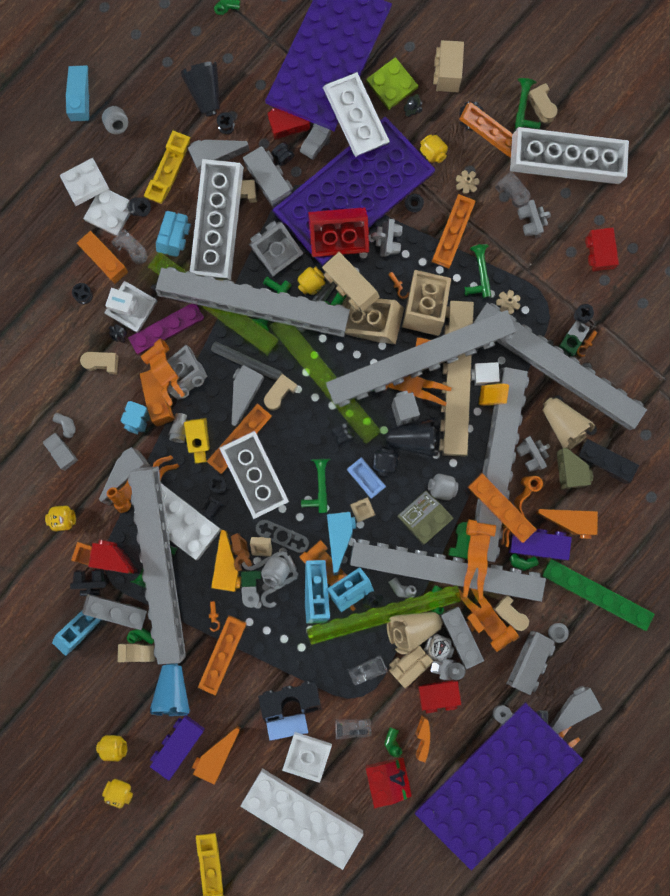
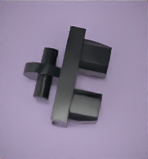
[70,569,109,596]

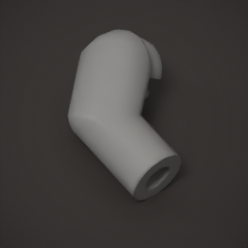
[53,413,76,438]
[388,577,417,599]

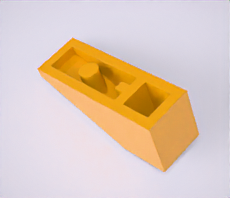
[211,530,241,592]

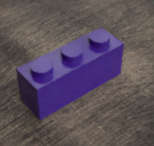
[508,529,572,561]
[150,716,205,780]

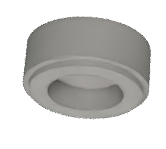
[548,623,569,643]

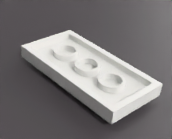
[323,73,390,157]

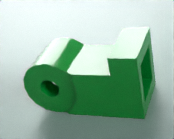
[448,522,471,559]

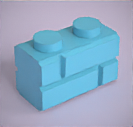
[156,211,191,257]
[120,401,150,434]
[327,567,374,612]

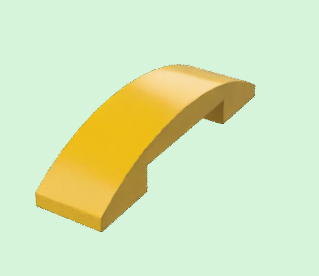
[144,131,190,204]
[196,833,223,896]

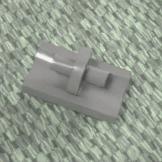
[517,200,551,238]
[371,219,402,257]
[516,436,550,472]
[431,659,465,680]

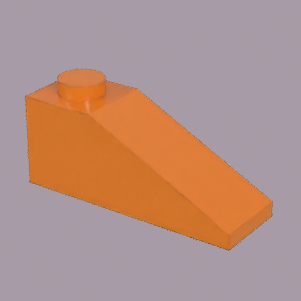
[77,231,128,285]
[140,370,175,427]
[536,509,598,539]
[192,726,241,785]

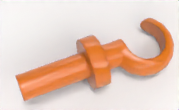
[388,272,409,299]
[577,330,598,357]
[209,601,220,632]

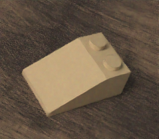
[402,270,451,336]
[342,297,404,344]

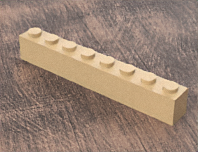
[439,301,474,457]

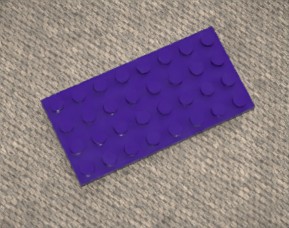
[265,0,392,132]
[273,116,436,266]
[415,702,583,870]

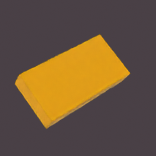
[479,383,509,406]

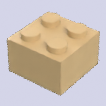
[433,40,464,92]

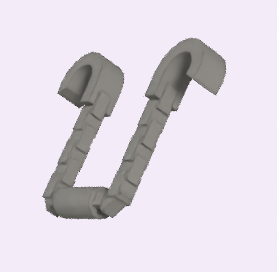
[242,550,298,607]

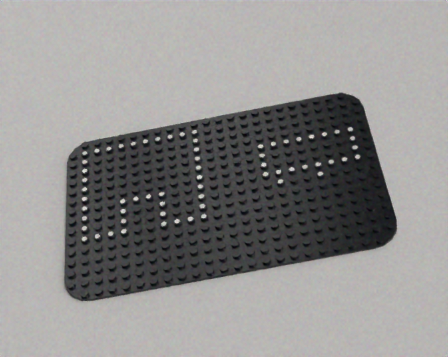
[105,184,550,699]

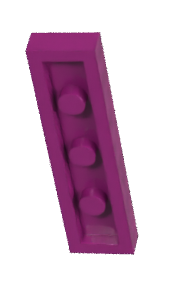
[128,303,204,355]

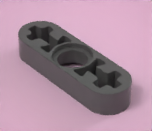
[256,520,309,553]

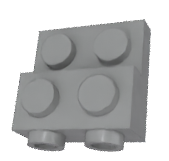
[249,221,303,276]
[167,345,208,400]

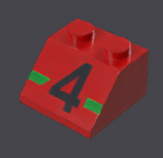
[365,757,412,808]

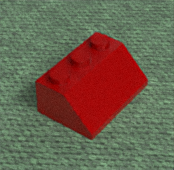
[308,207,369,257]
[88,540,138,574]

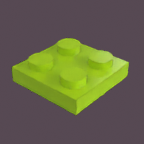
[366,57,418,110]

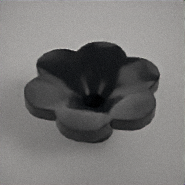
[404,94,423,117]

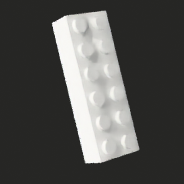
[510,127,629,184]
[190,159,244,280]
[241,768,363,870]

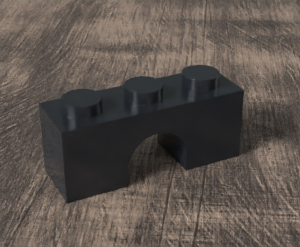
[576,439,639,484]
[258,681,322,723]

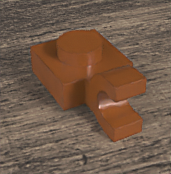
[231,533,252,572]

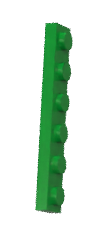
[542,559,655,631]

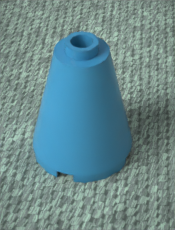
[150,663,189,716]

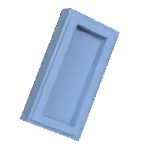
[347,457,386,499]
[266,713,308,740]

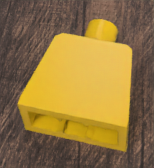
[184,418,210,463]

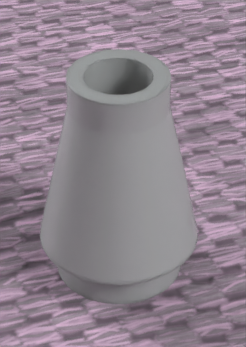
[168,413,187,443]

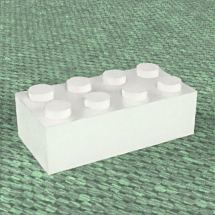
[219,431,289,519]
[134,483,222,560]

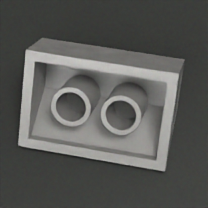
[506,631,555,695]

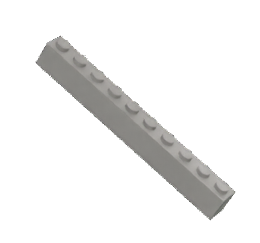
[156,267,350,337]
[473,303,647,430]
[326,310,516,407]
[474,367,529,562]
[128,466,186,664]
[349,539,546,602]

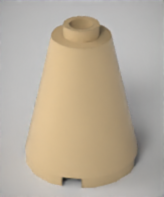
[543,398,595,449]
[387,612,443,654]

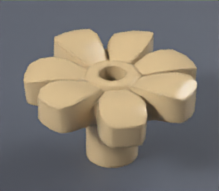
[456,170,479,194]
[496,290,520,315]

